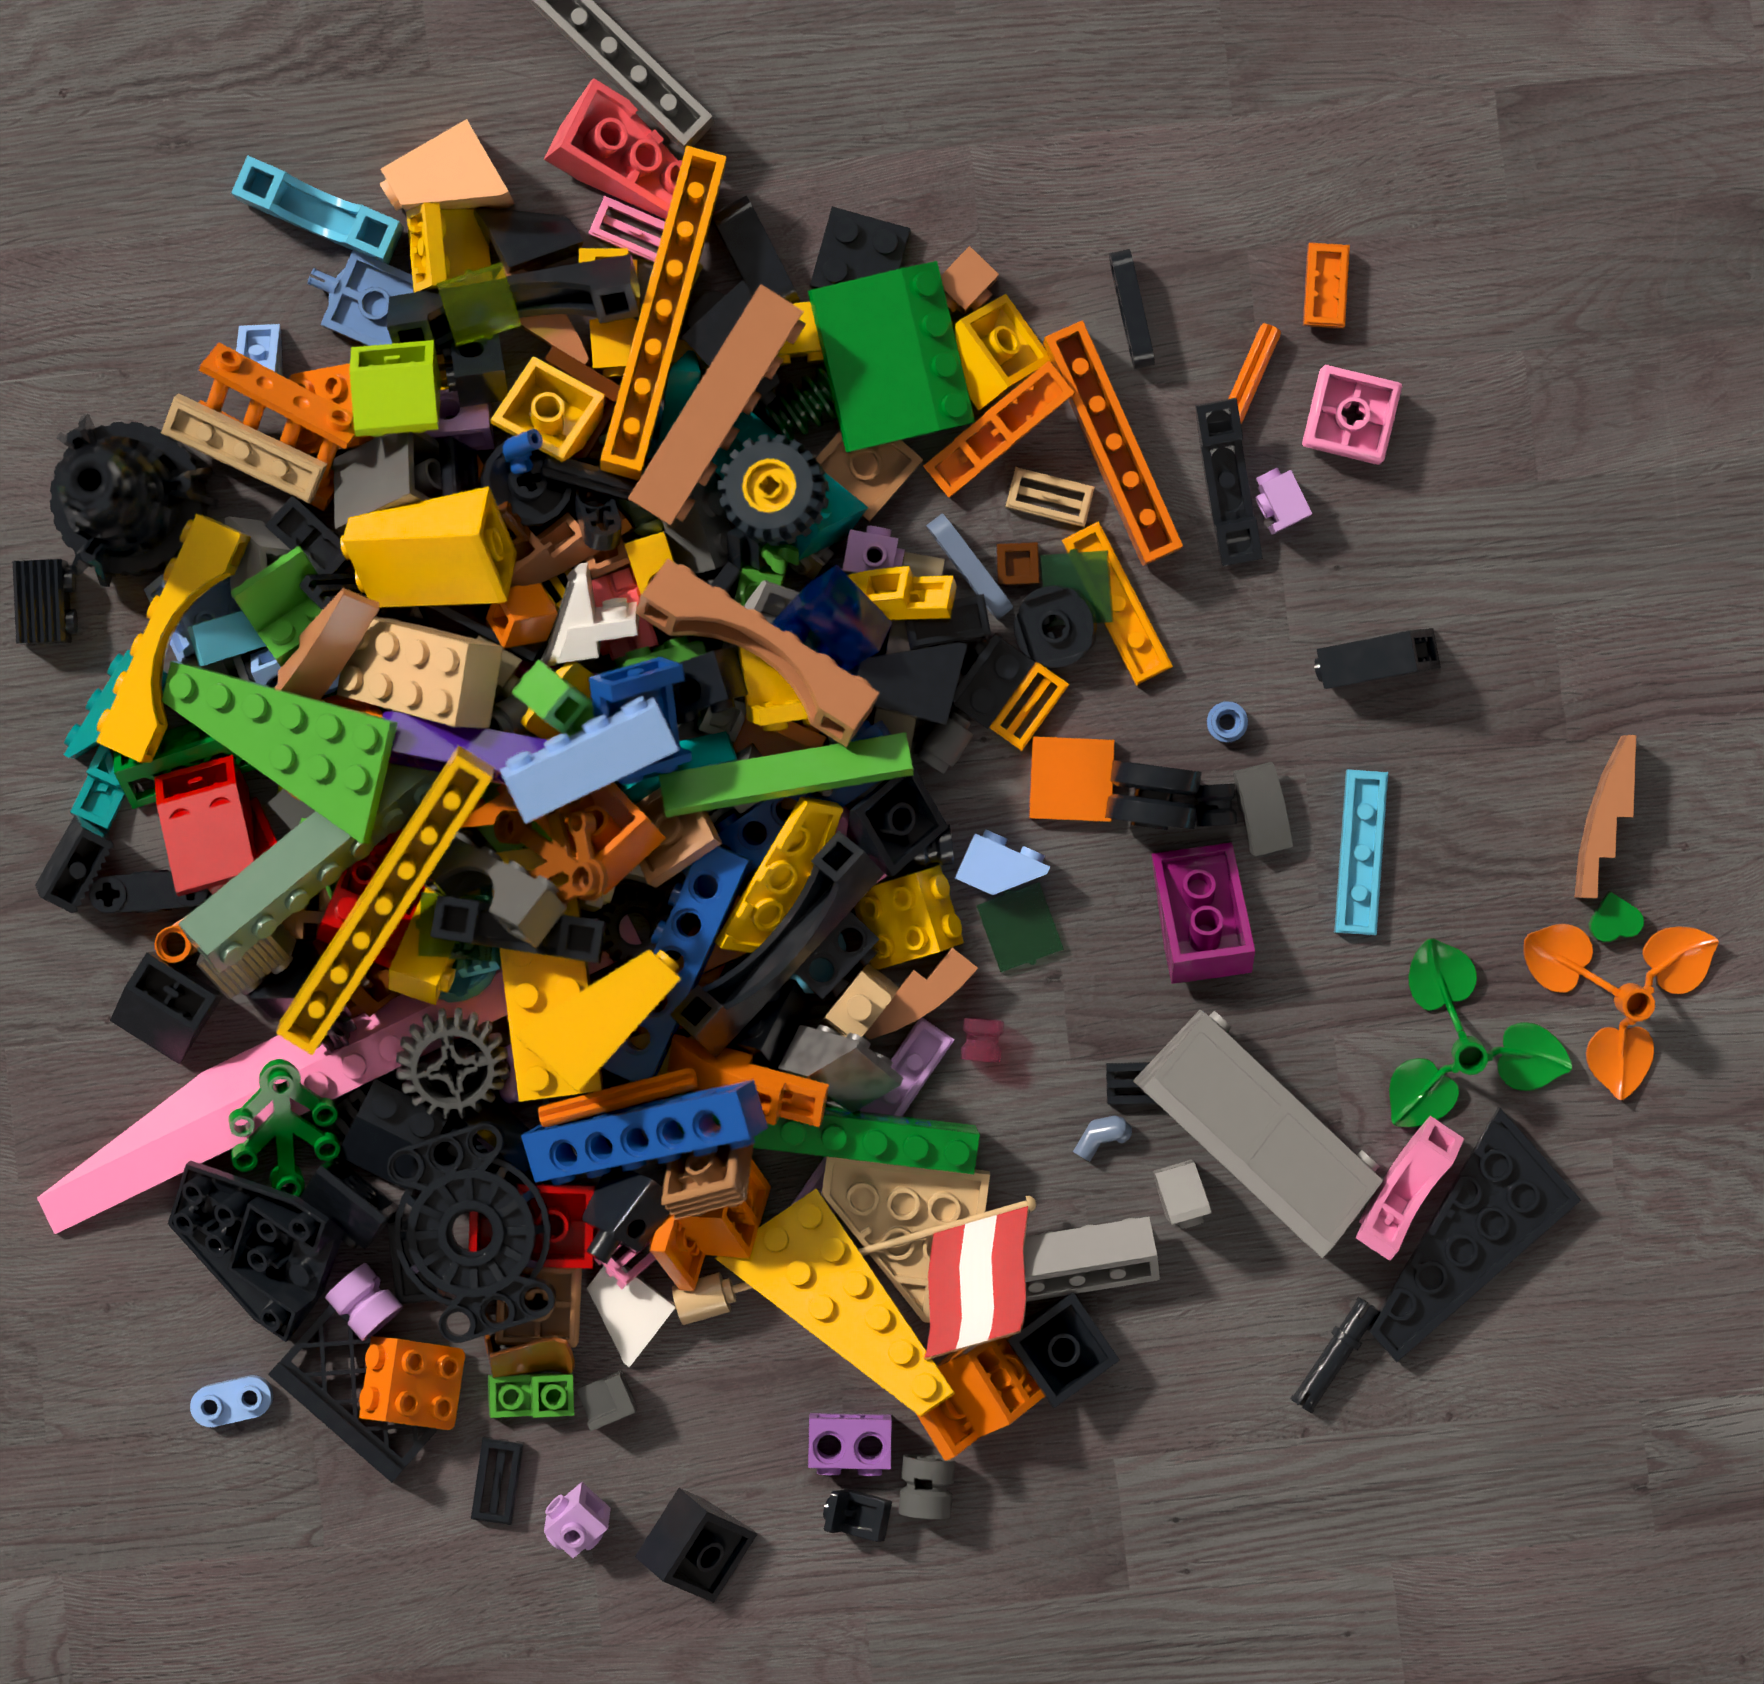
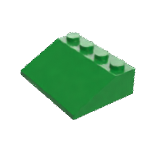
[808,261,975,453]

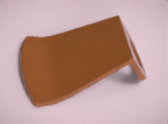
[484,1334,575,1378]

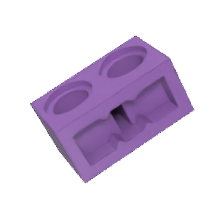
[808,1413,891,1476]

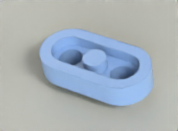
[190,1375,273,1427]

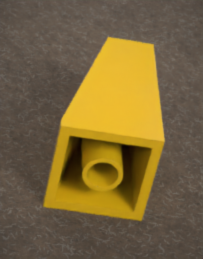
[340,486,517,607]
[515,950,681,1092]

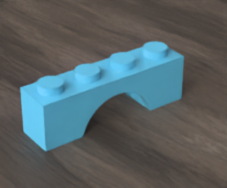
[231,155,404,265]

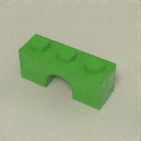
[512,660,594,736]

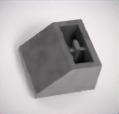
[778,1025,904,1113]

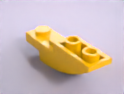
[794,566,957,632]

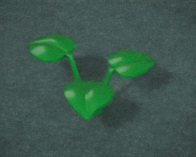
[1389,938,1572,1127]

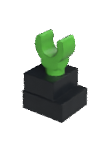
[727,527,799,574]

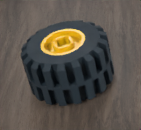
[718,434,829,546]

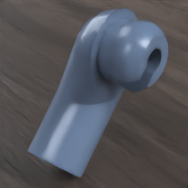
[1073,1115,1132,1162]

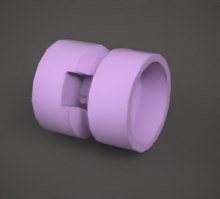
[325,1263,403,1341]

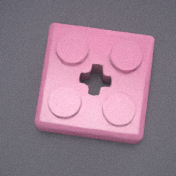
[1302,365,1402,465]

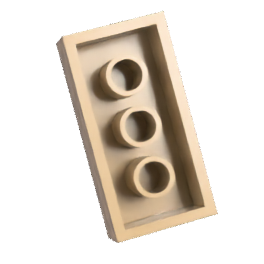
[337,616,503,728]

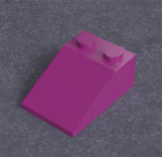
[1151,842,1255,984]

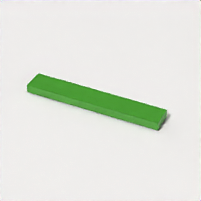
[659,732,913,817]

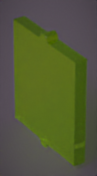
[436,262,521,346]

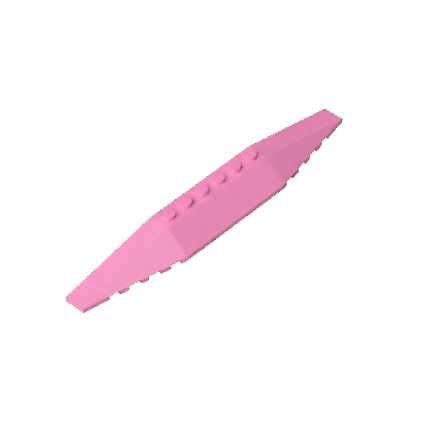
[37,914,642,1234]

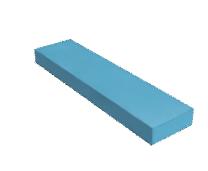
[1334,769,1388,935]

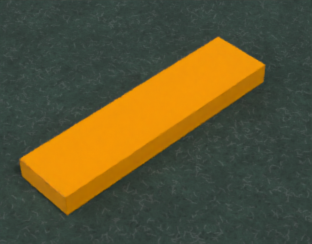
[1062,521,1173,686]

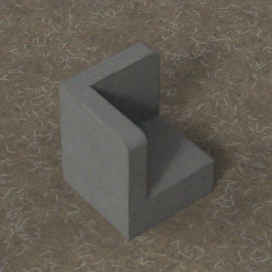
[577,1370,638,1431]

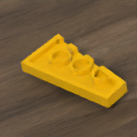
[715,797,843,953]

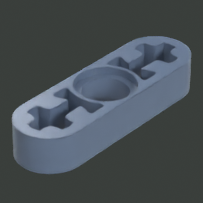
[926,513,1014,620]

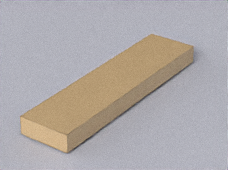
[161,394,327,503]

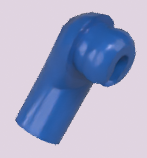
[503,429,543,475]

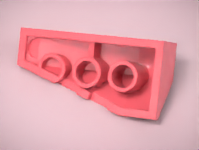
[544,78,682,219]

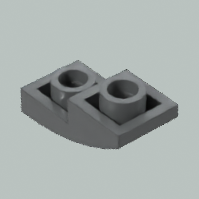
[1233,762,1293,857]

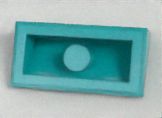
[659,351,701,441]

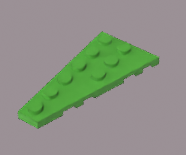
[162,661,398,844]

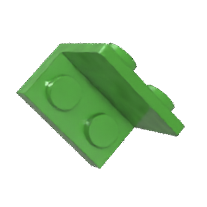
[231,547,327,667]

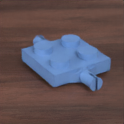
[307,249,414,346]

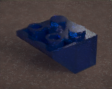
[770,565,892,672]

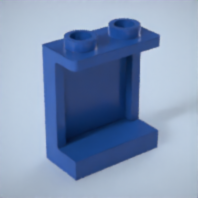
[589,657,692,784]

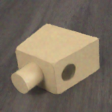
[819,963,899,1037]

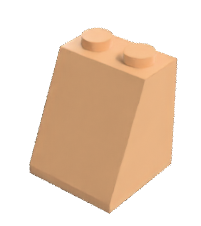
[379,119,515,211]

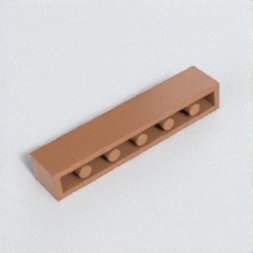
[628,285,806,525]

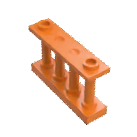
[198,342,355,511]

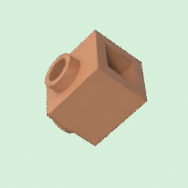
[941,246,999,315]

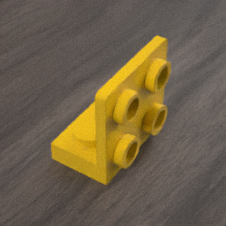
[406,202,492,292]

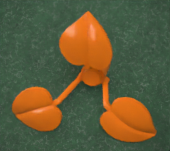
[1524,924,1719,1100]

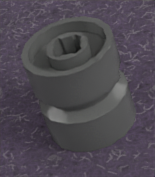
[898,1453,956,1519]

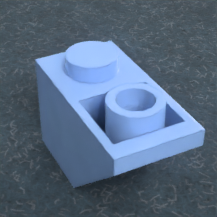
[955,829,1050,895]

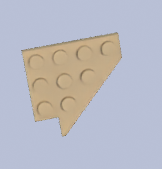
[822,1157,990,1323]

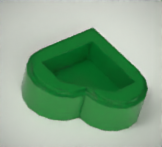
[1589,891,1644,942]

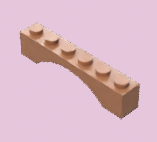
[635,559,879,747]

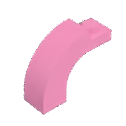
[1356,1116,1464,1261]

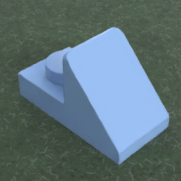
[236,324,283,376]

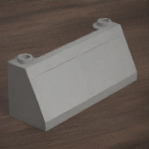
[1133,1010,1383,1258]

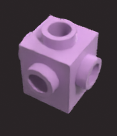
[842,526,905,574]
[544,1482,611,1558]

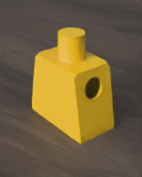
[624,531,675,594]

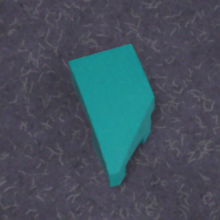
[70,744,126,832]

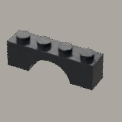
[431,895,607,964]

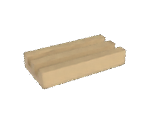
[1005,467,1095,528]

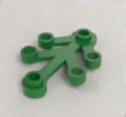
[228,1059,340,1196]

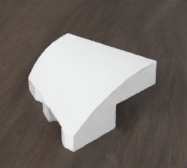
[587,1256,676,1367]

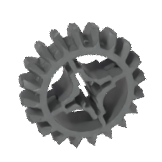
[396,1007,508,1119]

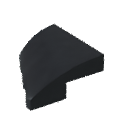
[473,207,584,274]

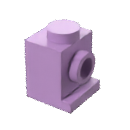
[1256,468,1312,535]

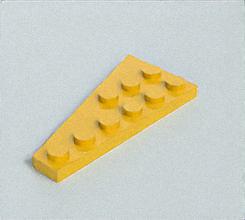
[715,1188,956,1417]

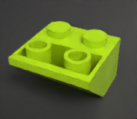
[349,340,441,437]

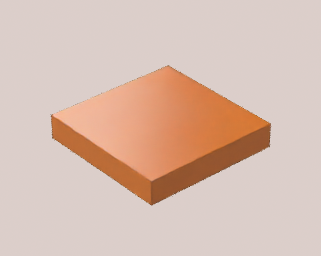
[1029,736,1115,822]

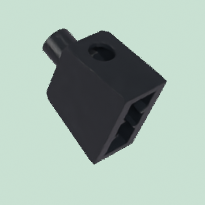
[582,1165,670,1264]

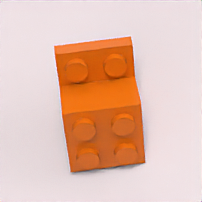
[650,1160,771,1291]
[916,1336,1045,1461]

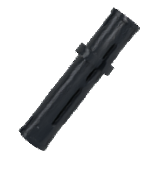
[1290,1297,1380,1413]

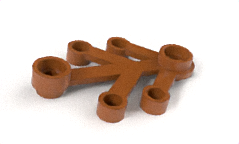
[494,803,608,908]

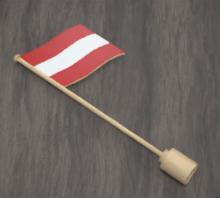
[672,1196,1036,1360]

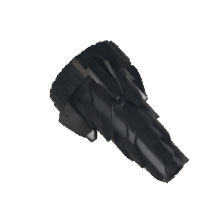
[50,414,218,587]

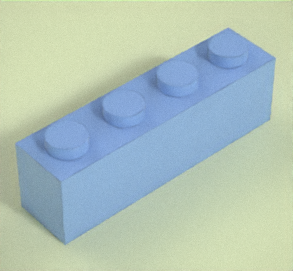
[500,697,679,824]

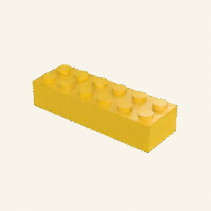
[492,848,604,1102]

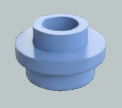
[1207,701,1248,742]

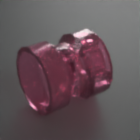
[960,1018,1004,1062]

